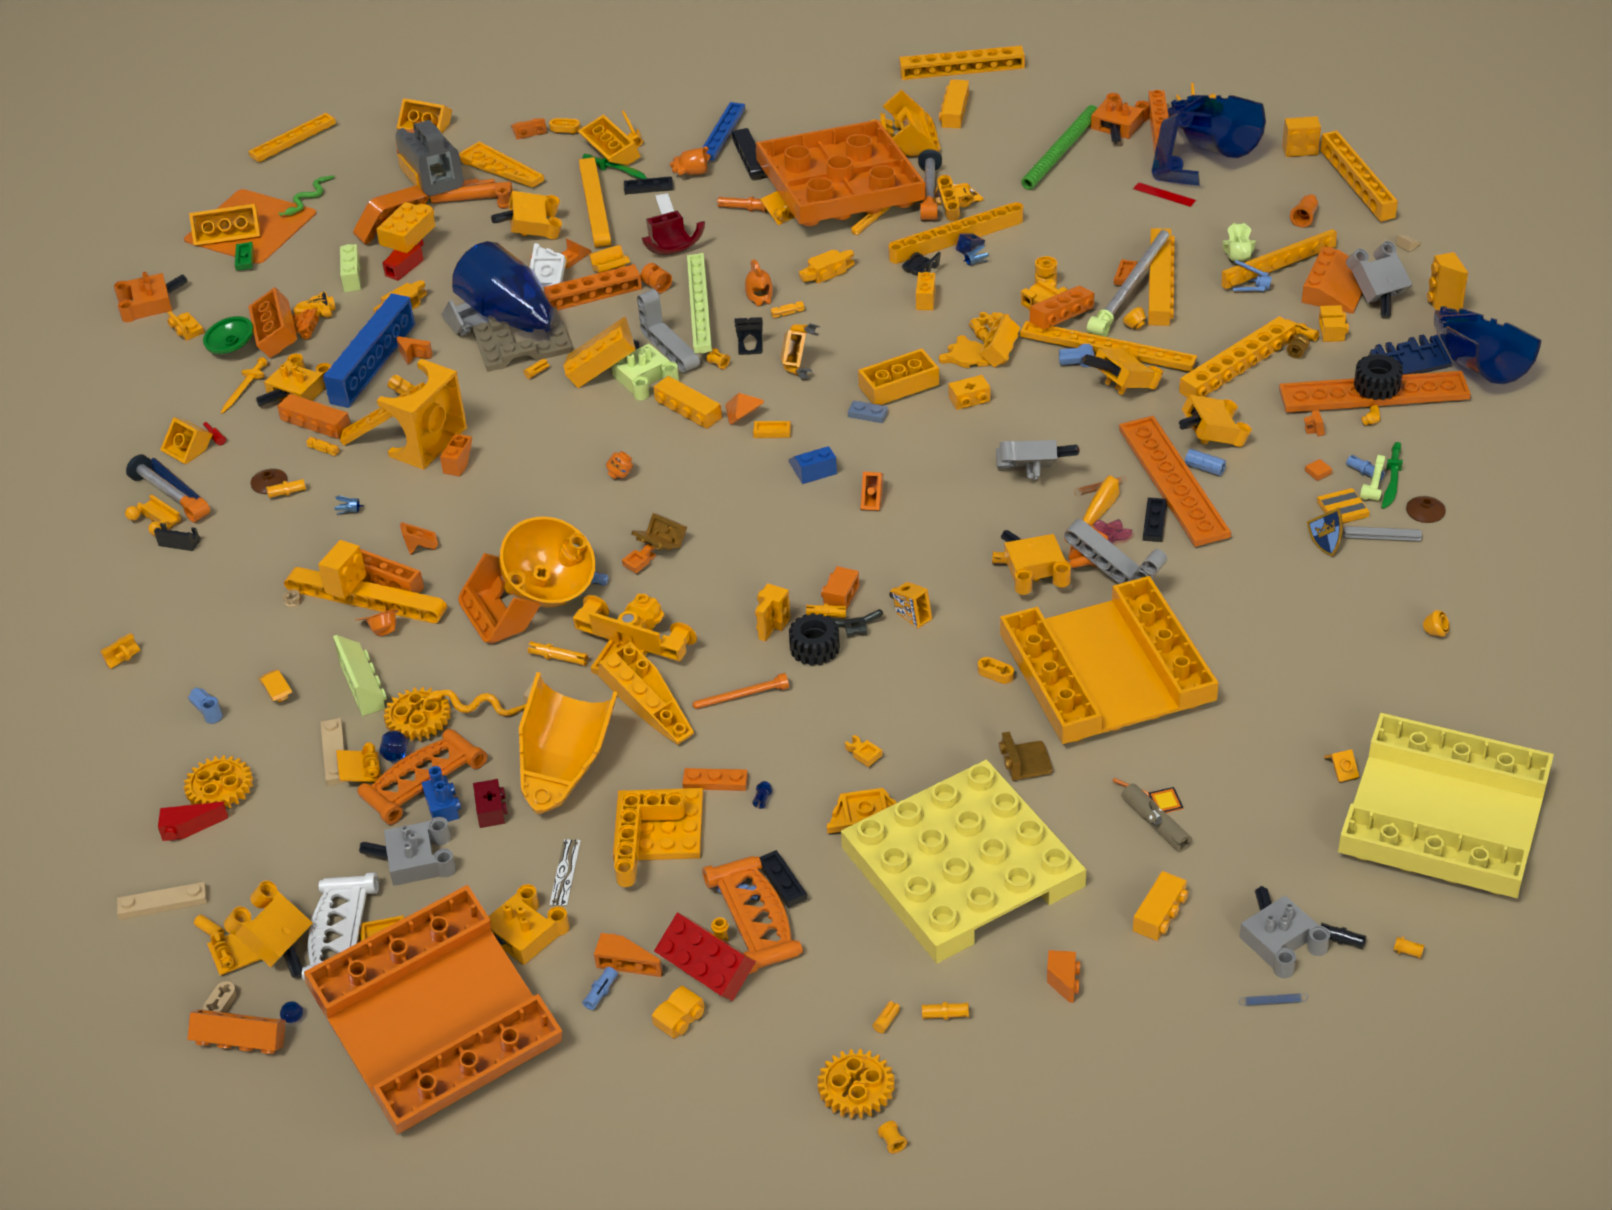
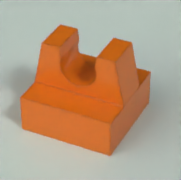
[1304,409,1325,436]

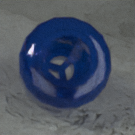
[379,730,408,762]

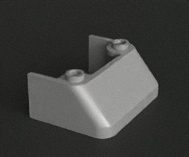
[442,276,523,336]

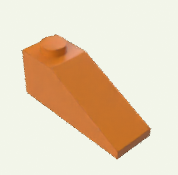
[594,933,663,977]

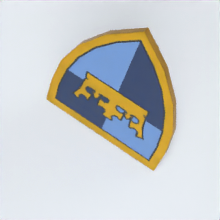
[1306,508,1343,557]

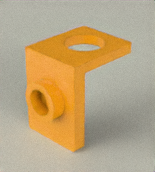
[1324,749,1359,782]

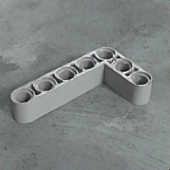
[637,289,700,373]
[1064,519,1167,584]

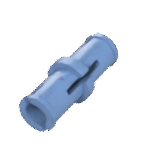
[1346,455,1385,482]
[582,967,618,1010]

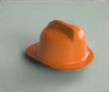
[355,609,399,636]

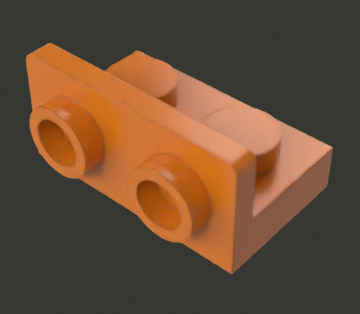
[511,118,547,140]

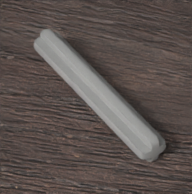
[1343,526,1422,541]

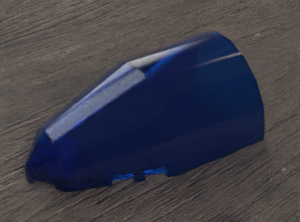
[1168,95,1266,158]
[452,241,555,332]
[1434,306,1542,385]

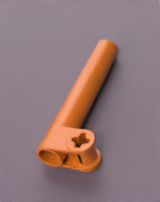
[430,181,513,208]

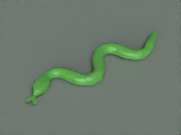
[278,175,335,216]

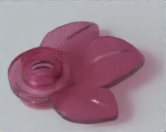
[1094,519,1133,543]

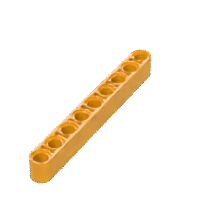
[578,157,612,248]
[888,202,1023,264]
[284,567,447,624]

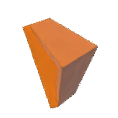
[725,393,764,425]

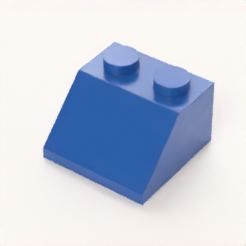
[789,446,837,484]

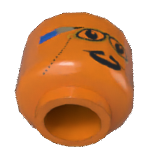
[606,451,633,479]

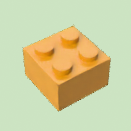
[1282,116,1321,157]
[318,540,366,599]

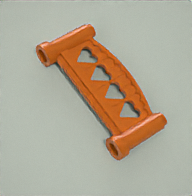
[357,729,488,825]
[702,856,803,974]

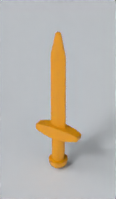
[220,357,267,414]

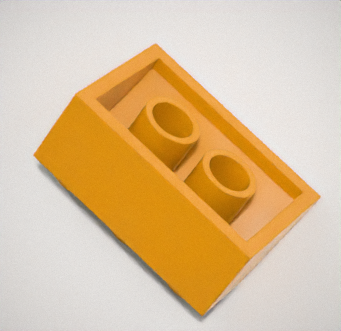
[396,98,452,133]
[1427,252,1468,316]

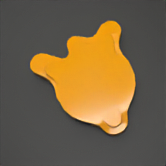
[939,335,990,368]

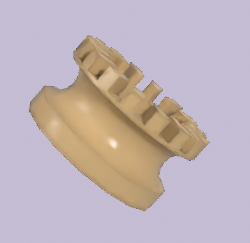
[282,589,302,607]

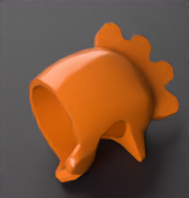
[670,146,711,175]
[745,259,773,306]

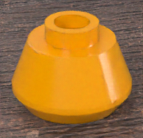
[1123,307,1146,329]
[1423,610,1449,637]

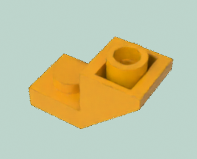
[258,669,292,703]

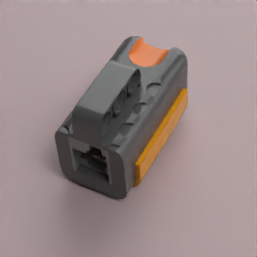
[395,120,464,196]

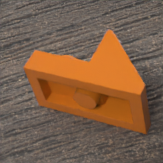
[561,238,592,268]
[396,336,433,365]
[400,522,438,555]

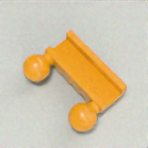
[125,494,181,536]

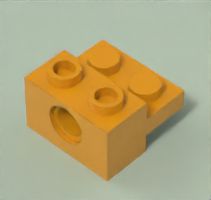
[755,583,791,642]

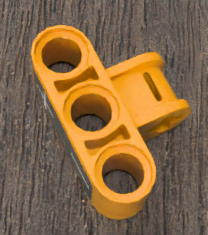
[937,175,974,221]

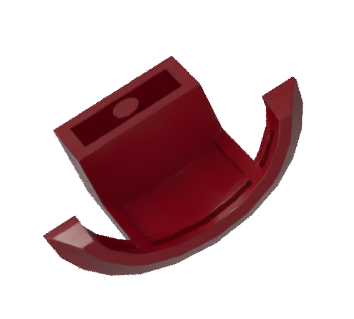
[642,210,705,255]

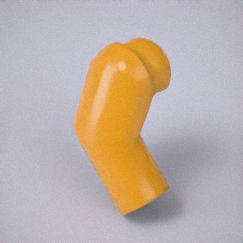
[1361,405,1380,426]

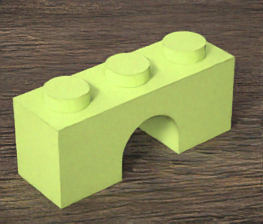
[340,244,361,292]

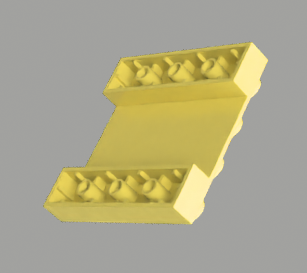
[1338,713,1554,898]
[841,759,1086,964]

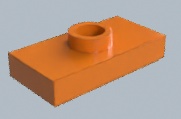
[1113,259,1138,285]

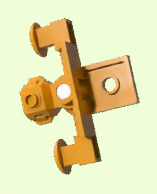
[573,593,697,675]

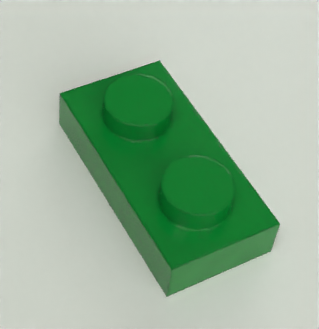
[235,242,254,271]

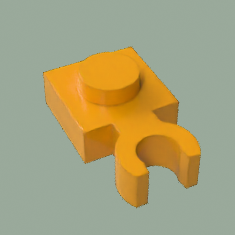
[977,312,1010,328]
[845,735,883,767]

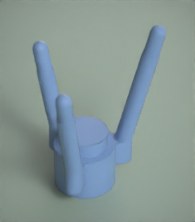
[1233,260,1272,292]

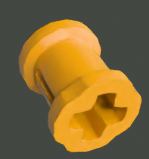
[707,348,730,369]
[877,1121,908,1154]

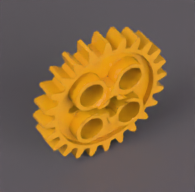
[383,687,451,741]
[183,755,253,808]
[817,1049,895,1119]

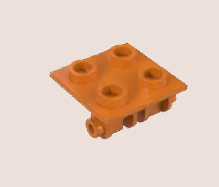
[292,307,319,340]

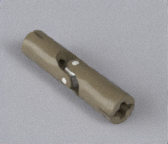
[1121,783,1192,852]

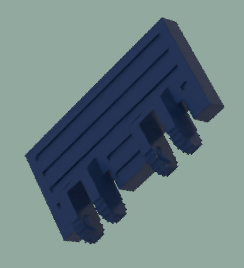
[1369,334,1452,375]

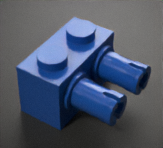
[421,766,461,822]

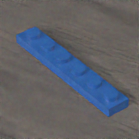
[702,102,745,161]

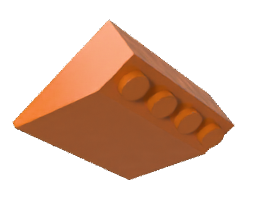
[1301,247,1363,314]

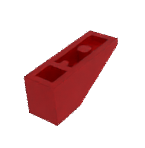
[158,801,228,841]

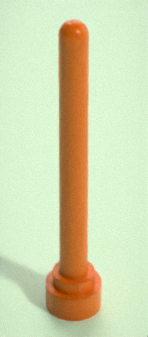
[692,673,789,709]

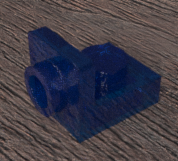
[956,233,985,254]

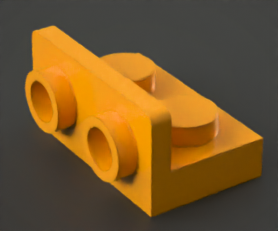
[167,311,204,341]

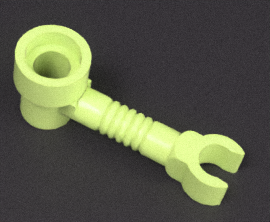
[1359,455,1385,501]

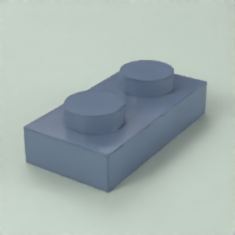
[848,400,888,423]

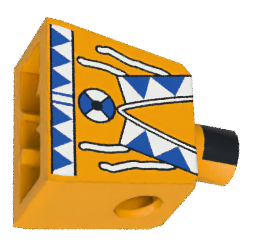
[889,582,932,629]

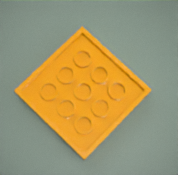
[613,788,703,861]

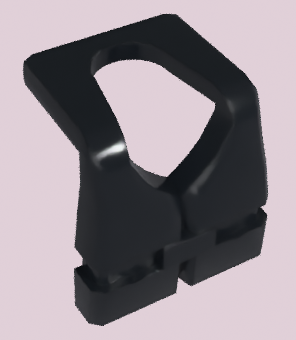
[902,252,941,276]
[734,317,763,355]

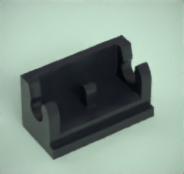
[154,523,201,551]

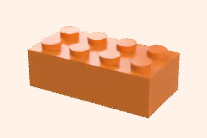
[248,287,297,358]

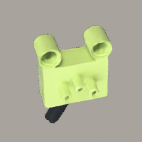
[611,339,679,400]

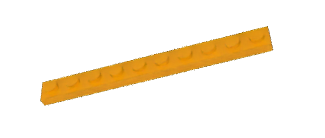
[1020,321,1197,372]

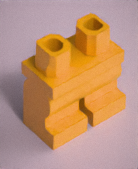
[1020,279,1068,310]

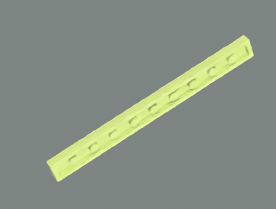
[687,253,712,354]

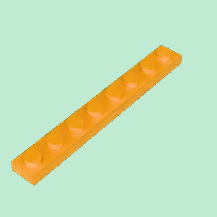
[1222,229,1337,289]

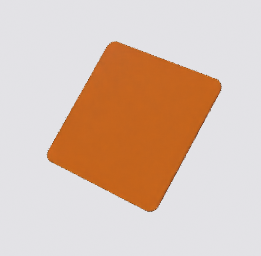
[184,189,316,264]

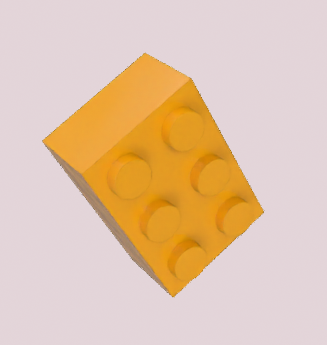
[376,202,435,253]

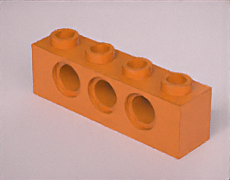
[1029,285,1095,330]
[360,549,424,593]

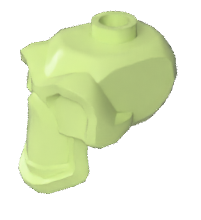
[1222,223,1256,264]

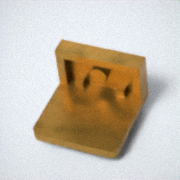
[631,513,687,550]
[999,731,1053,780]

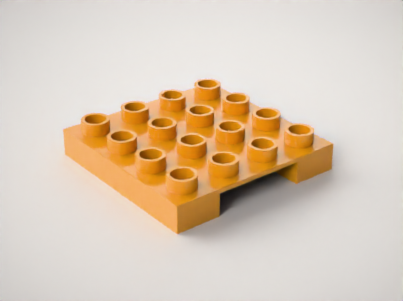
[1000,576,1219,744]

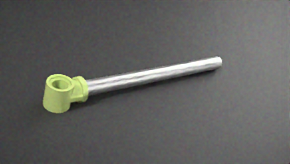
[1087,230,1169,337]

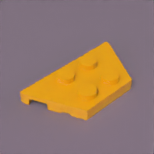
[827,788,897,834]

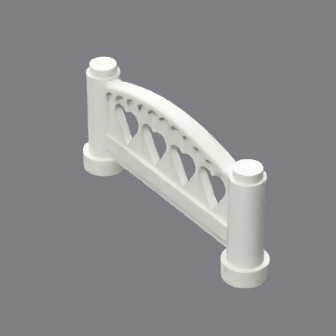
[302,872,379,981]

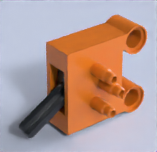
[1091,93,1150,144]
[114,271,188,322]

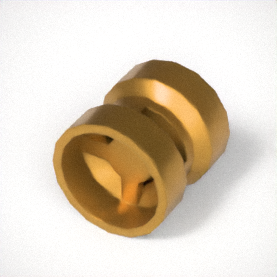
[1286,334,1310,358]

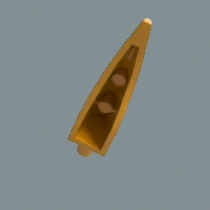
[1083,475,1120,526]

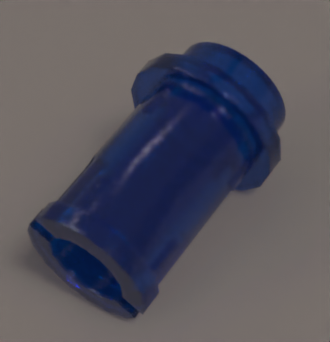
[752,781,773,809]

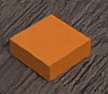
[1305,459,1332,481]

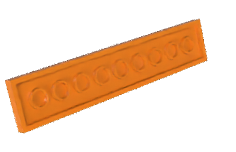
[1279,371,1471,412]
[1119,415,1231,547]

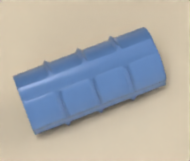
[1185,449,1226,476]

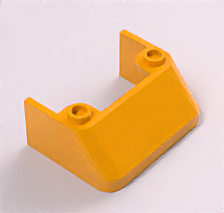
[883,89,941,157]

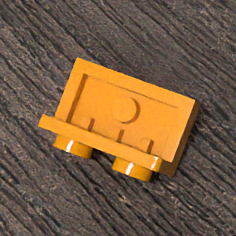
[589,245,630,273]

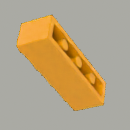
[939,79,969,129]
[653,376,722,429]

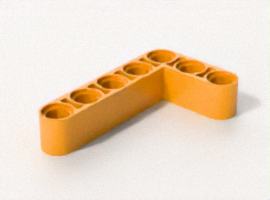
[614,791,685,887]

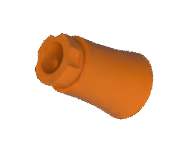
[1290,194,1318,227]

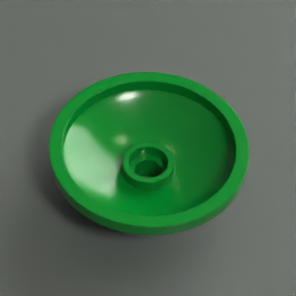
[203,316,254,354]

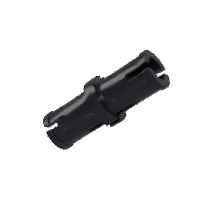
[1321,922,1367,950]

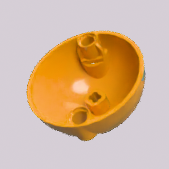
[499,516,595,608]

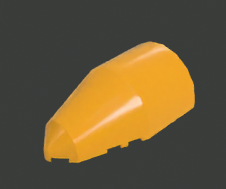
[519,672,618,814]

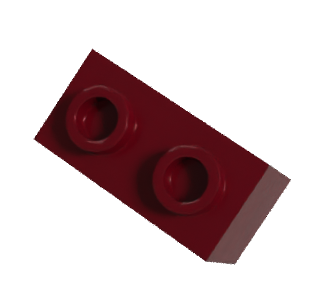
[473,779,508,828]

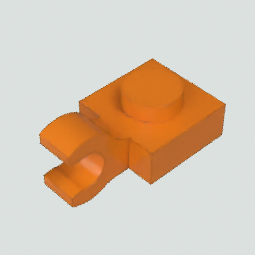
[622,544,656,574]

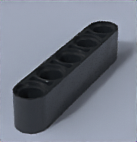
[732,128,767,179]

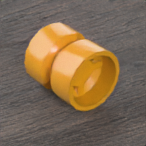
[1035,256,1057,284]

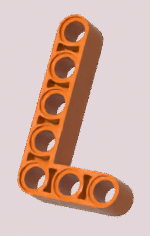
[353,185,429,245]

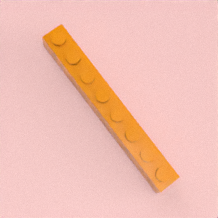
[1148,228,1175,326]

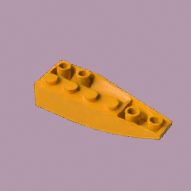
[598,642,694,745]

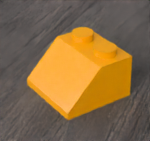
[160,417,212,464]

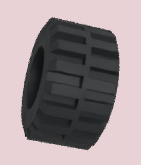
[1354,354,1403,400]
[789,613,840,666]

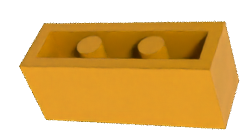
[979,313,1020,368]
[1133,871,1189,941]

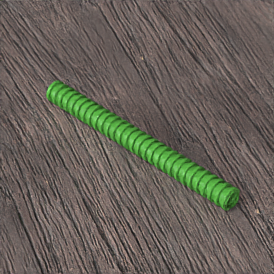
[1021,105,1097,190]

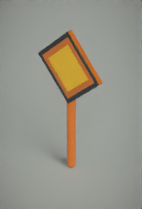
[1113,778,1184,813]

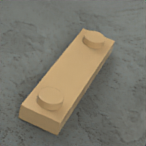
[320,718,348,786]
[117,882,207,920]

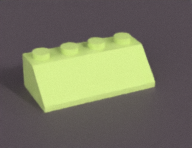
[333,635,387,716]

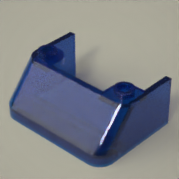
[1152,111,1212,186]

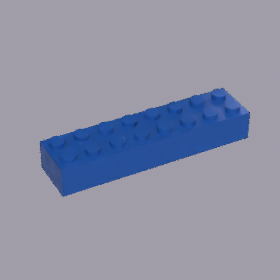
[323,293,415,408]

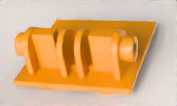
[760,191,794,225]
[336,742,381,782]
[207,930,261,976]

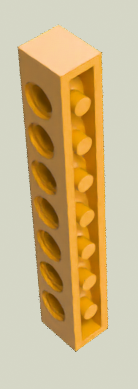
[899,45,1025,80]
[1320,130,1398,221]
[1179,316,1296,398]

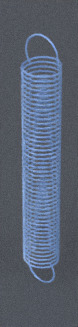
[1239,993,1308,1006]

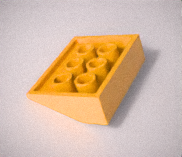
[563,316,636,388]

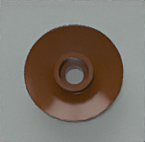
[250,468,288,494]
[1406,496,1446,523]

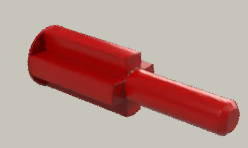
[203,422,226,446]

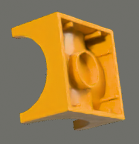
[377,359,467,470]

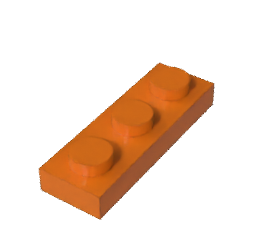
[682,768,748,791]

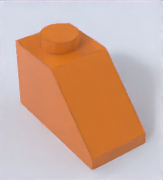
[860,472,884,511]

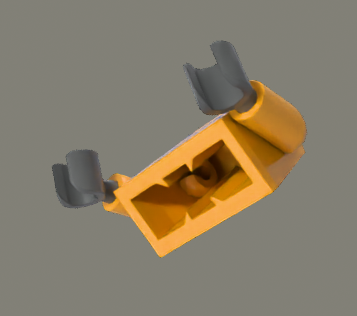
[780,323,820,379]

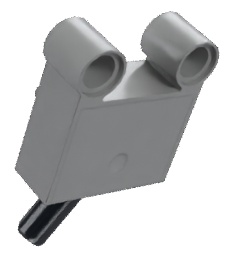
[1346,241,1412,318]
[996,440,1080,480]

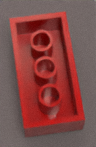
[654,912,756,1001]

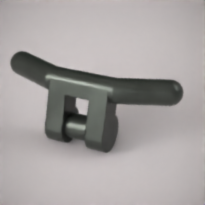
[829,609,883,638]

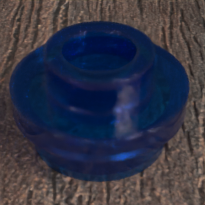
[280,1001,303,1023]

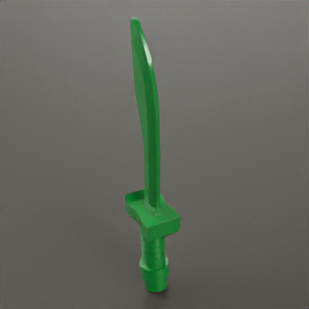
[583,153,647,179]
[1381,442,1403,509]

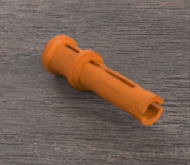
[717,196,767,212]

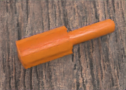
[462,178,495,186]

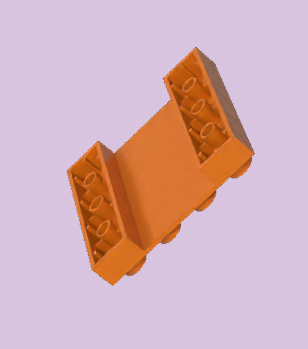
[304,884,562,1135]

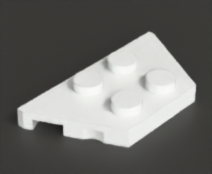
[524,243,566,300]

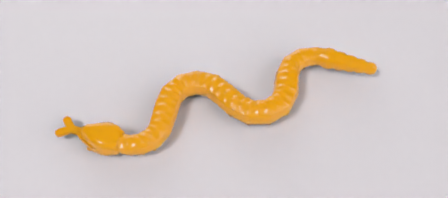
[420,689,526,716]

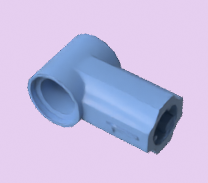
[1059,344,1095,367]
[188,687,223,724]

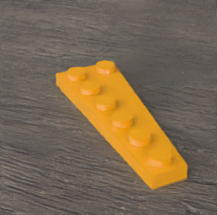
[459,141,544,188]

